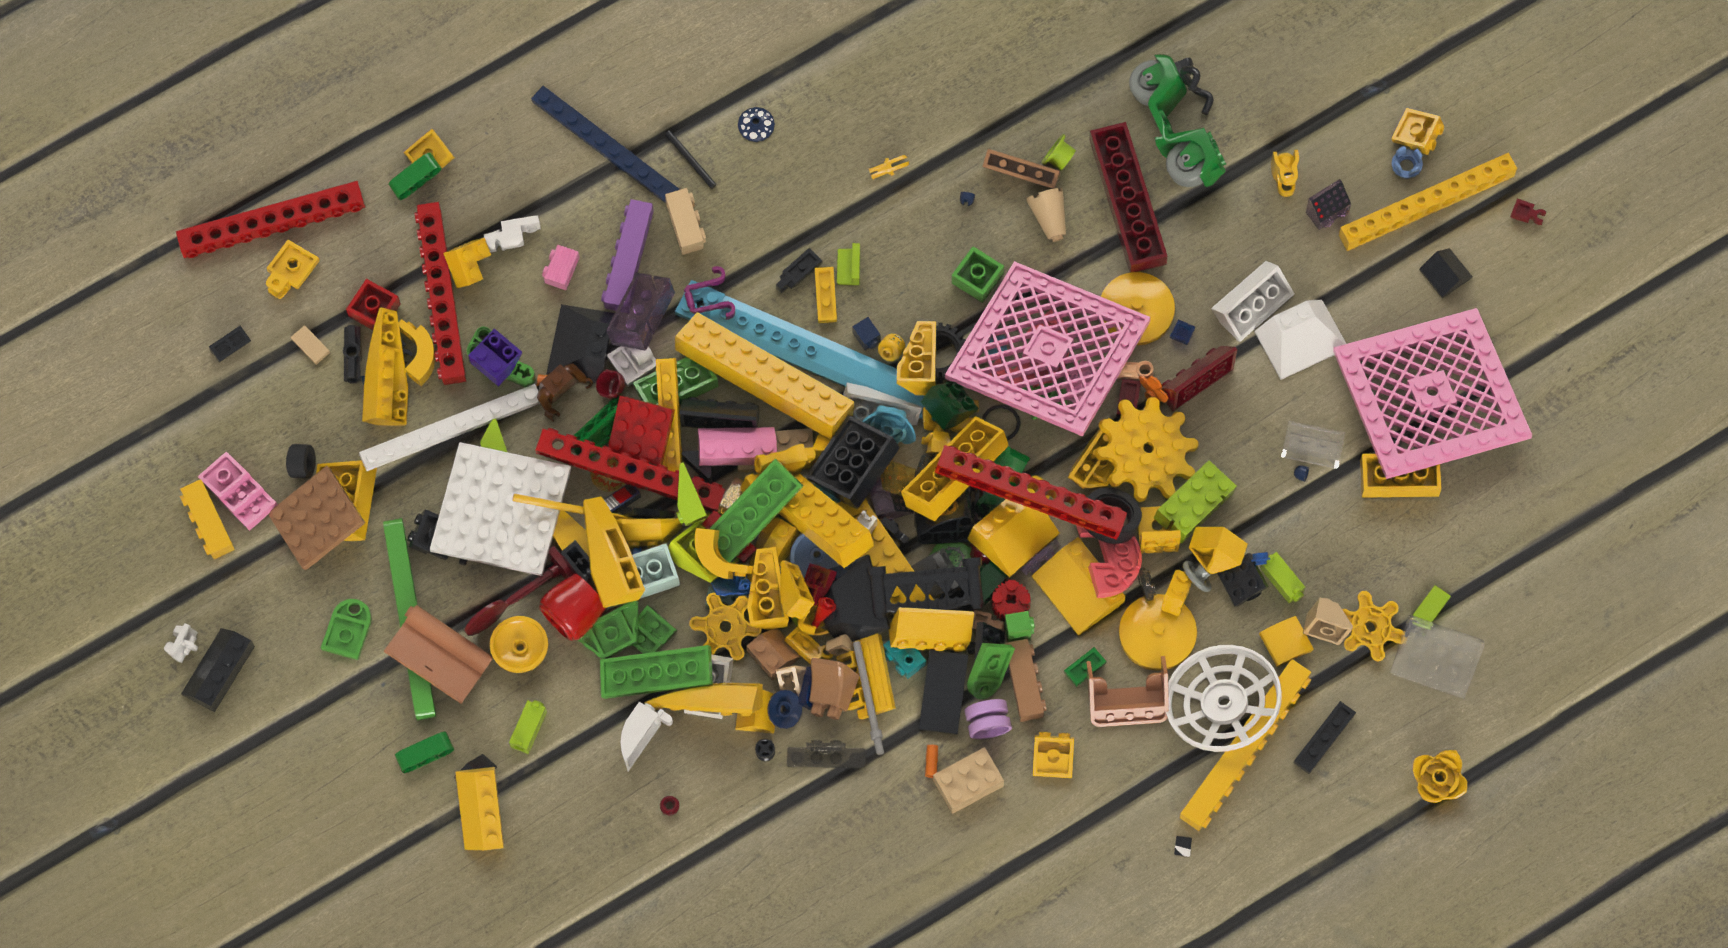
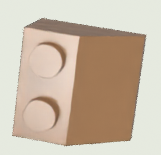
[746,628,802,681]

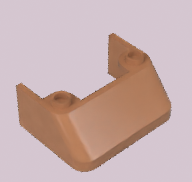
[1087,656,1169,727]

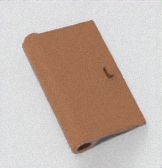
[384,605,493,704]

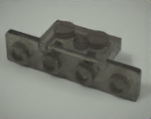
[787,740,866,768]

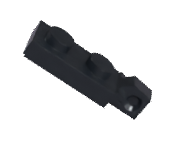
[776,248,822,293]

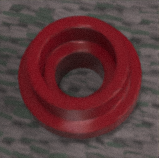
[660,796,680,816]

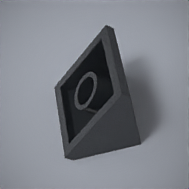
[1419,248,1473,298]

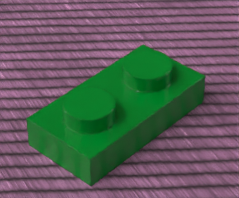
[1064,647,1107,687]

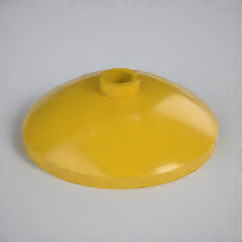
[490,616,548,673]

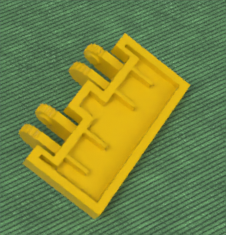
[836,633,896,720]

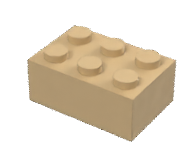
[665,188,706,255]
[933,747,1004,814]

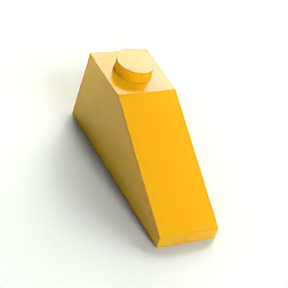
[781,560,815,620]

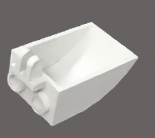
[621,702,673,771]

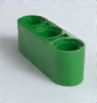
[388,153,442,200]
[395,731,454,773]

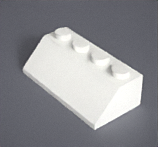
[1211,261,1294,342]

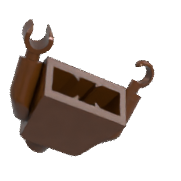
[537,364,593,422]

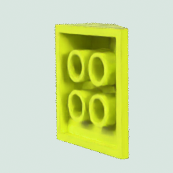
[668,512,740,583]

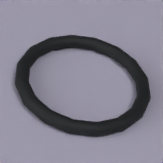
[982,404,1021,441]

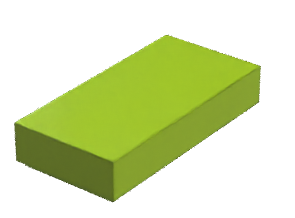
[1412,585,1451,627]

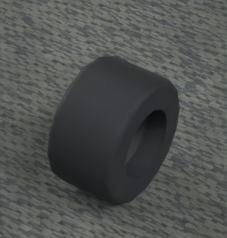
[286,444,316,479]

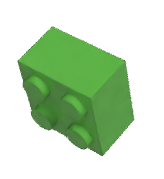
[952,246,1004,303]

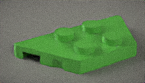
[578,600,638,659]

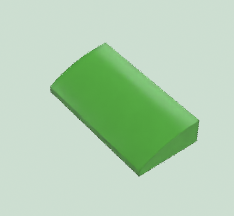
[633,357,719,405]

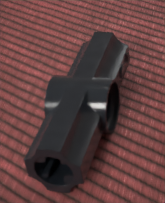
[343,325,362,384]

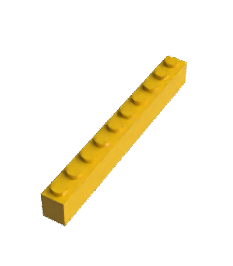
[1180,659,1311,831]

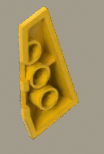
[897,321,936,395]
[746,518,800,582]
[747,547,789,630]

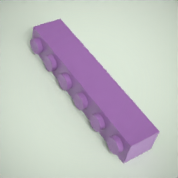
[601,199,654,313]

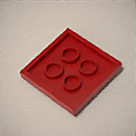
[608,396,675,465]

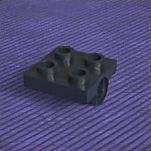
[1217,553,1269,607]

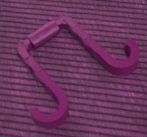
[684,266,735,320]

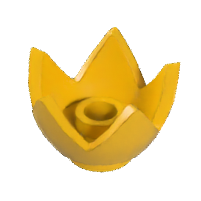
[797,604,829,636]

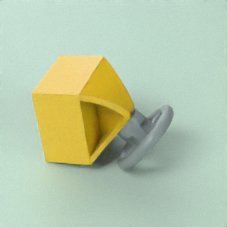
[1183,527,1248,592]

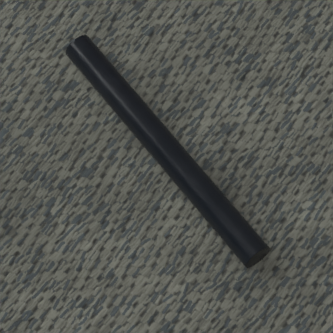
[665,130,717,189]

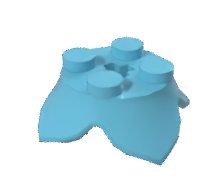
[862,405,916,444]

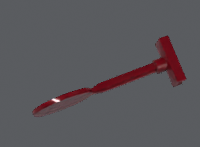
[464,546,574,636]

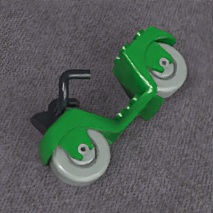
[1129,54,1226,187]

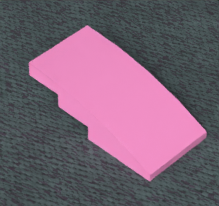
[198,452,278,531]

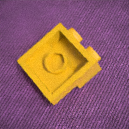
[1391,108,1444,155]
[1033,732,1074,778]

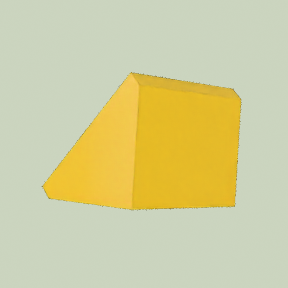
[735,690,775,734]

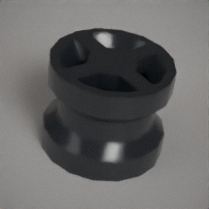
[755,739,775,762]

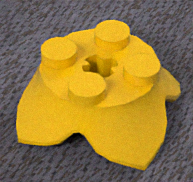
[1413,750,1467,803]

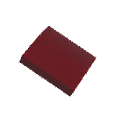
[804,563,837,606]

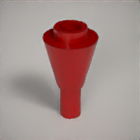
[811,597,836,629]

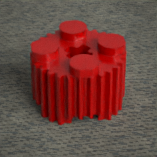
[992,580,1031,622]

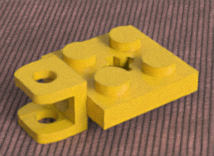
[266,240,320,299]

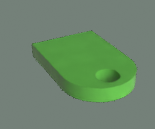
[321,599,372,660]
[967,643,1015,699]

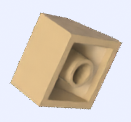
[1303,597,1353,645]

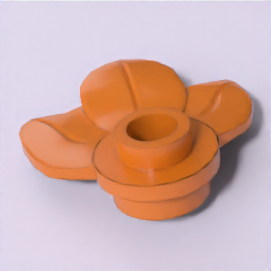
[1139,375,1168,403]

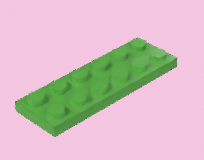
[710,459,803,563]
[600,645,713,699]

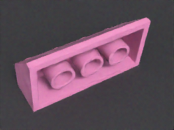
[698,427,777,466]

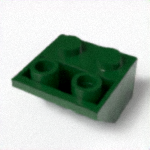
[921,382,979,430]

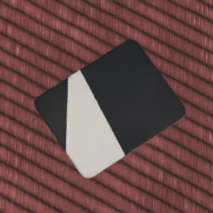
[1174,836,1192,857]

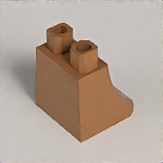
[809,658,859,720]

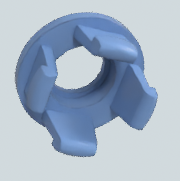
[1392,146,1423,179]

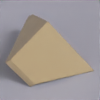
[776,665,812,701]

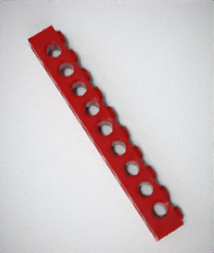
[176,181,365,258]
[414,202,467,385]
[535,428,725,512]
[934,445,1127,540]

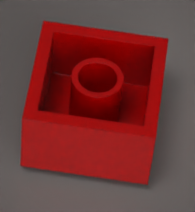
[346,279,401,330]

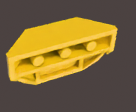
[1068,418,1114,489]
[615,518,682,549]

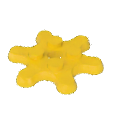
[1342,591,1405,662]
[689,593,762,660]

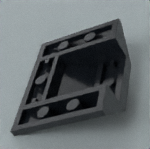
[546,304,617,383]
[823,554,891,642]

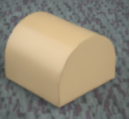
[826,634,853,657]

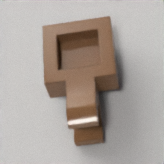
[972,610,1005,631]

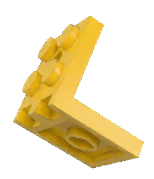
[1138,506,1181,554]

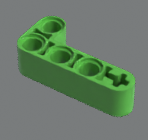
[466,326,536,387]

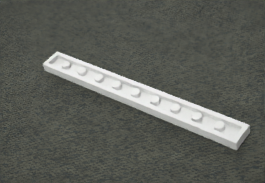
[359,384,540,471]

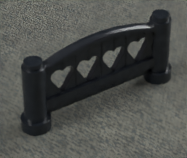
[866,557,983,618]

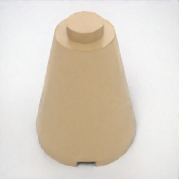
[1026,188,1066,242]

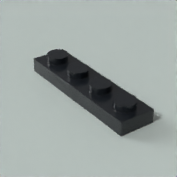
[1293,701,1356,774]

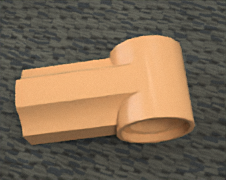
[1117,361,1154,381]

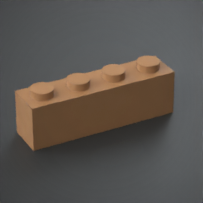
[982,149,1061,189]
[1005,639,1047,722]

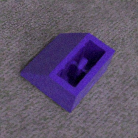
[468,328,522,387]

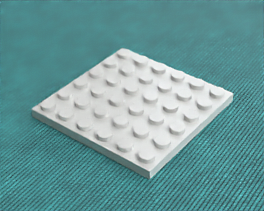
[430,442,571,576]

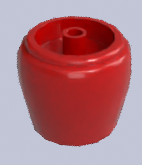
[539,573,607,641]

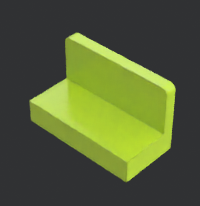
[837,243,860,285]

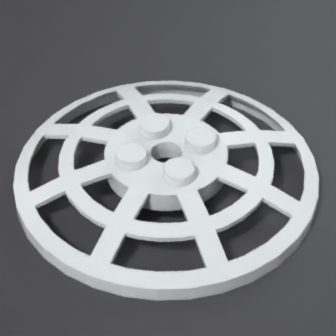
[1166,645,1282,752]

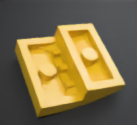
[1259,616,1314,667]

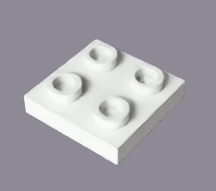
[607,335,656,387]

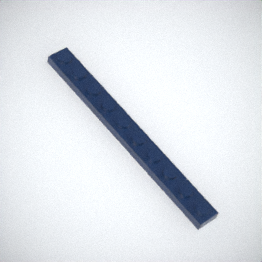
[531,85,680,203]

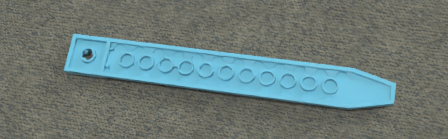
[675,280,935,421]

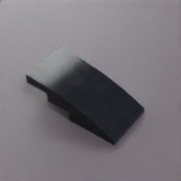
[919,650,969,734]

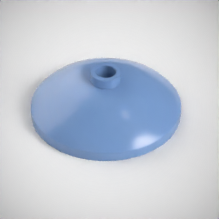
[790,534,838,578]

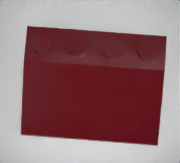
[1161,346,1237,412]

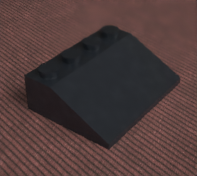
[806,415,900,510]

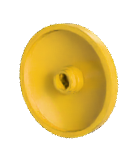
[1101,272,1175,345]
[1119,594,1197,671]

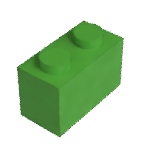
[1005,611,1035,642]

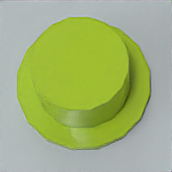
[1042,134,1076,171]

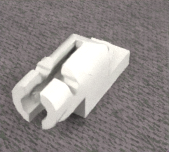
[484,215,541,253]

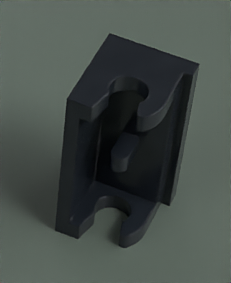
[209,325,251,363]

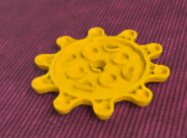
[1095,397,1199,502]

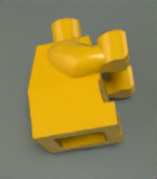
[921,425,951,458]

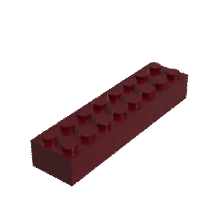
[1089,122,1168,272]

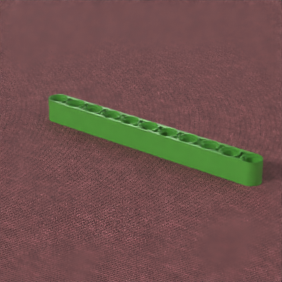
[383,518,436,720]

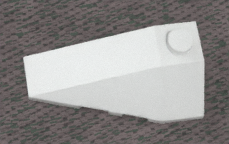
[843,383,922,425]

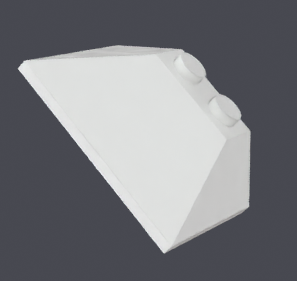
[1254,300,1346,380]

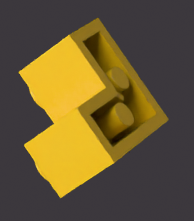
[443,238,491,288]

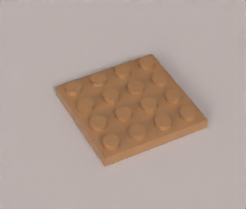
[268,466,365,571]

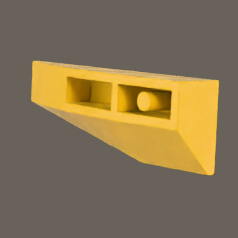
[362,308,408,426]
[583,496,645,608]
[645,682,763,716]

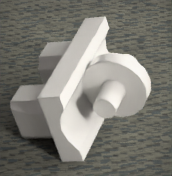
[164,623,198,663]

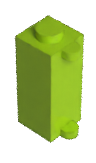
[1260,552,1305,604]
[509,700,547,754]

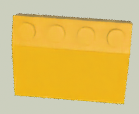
[316,460,377,541]
[968,490,1060,577]
[1031,537,1125,636]

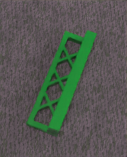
[571,395,622,459]

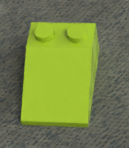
[676,462,708,526]

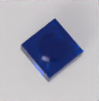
[1170,319,1195,345]

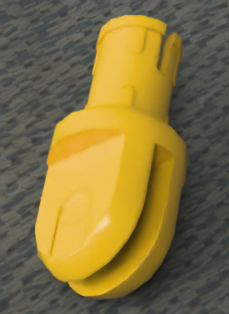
[869,155,909,180]

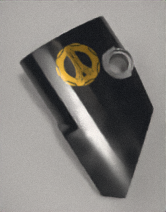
[914,486,974,544]

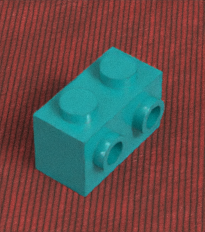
[883,640,926,679]

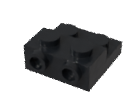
[407,509,448,560]

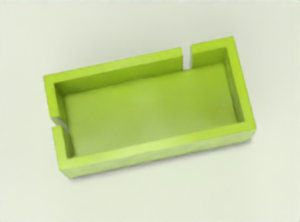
[1154,460,1237,544]

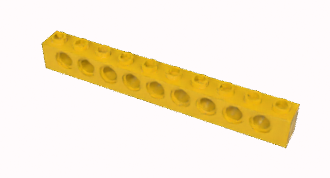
[1339,152,1517,251]

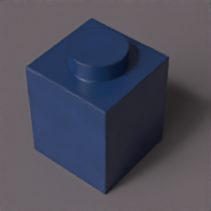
[852,317,881,350]

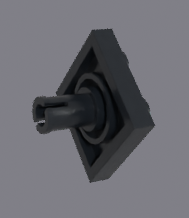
[967,622,1005,660]

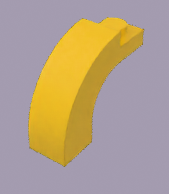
[398,319,436,387]
[695,528,753,579]

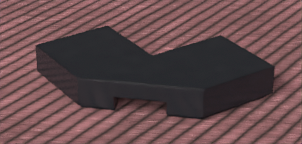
[620,507,675,518]

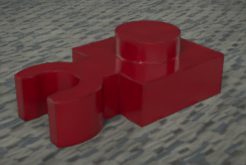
[1510,198,1546,225]

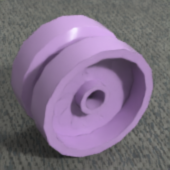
[965,699,1012,739]

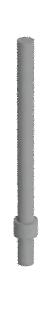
[853,641,884,755]

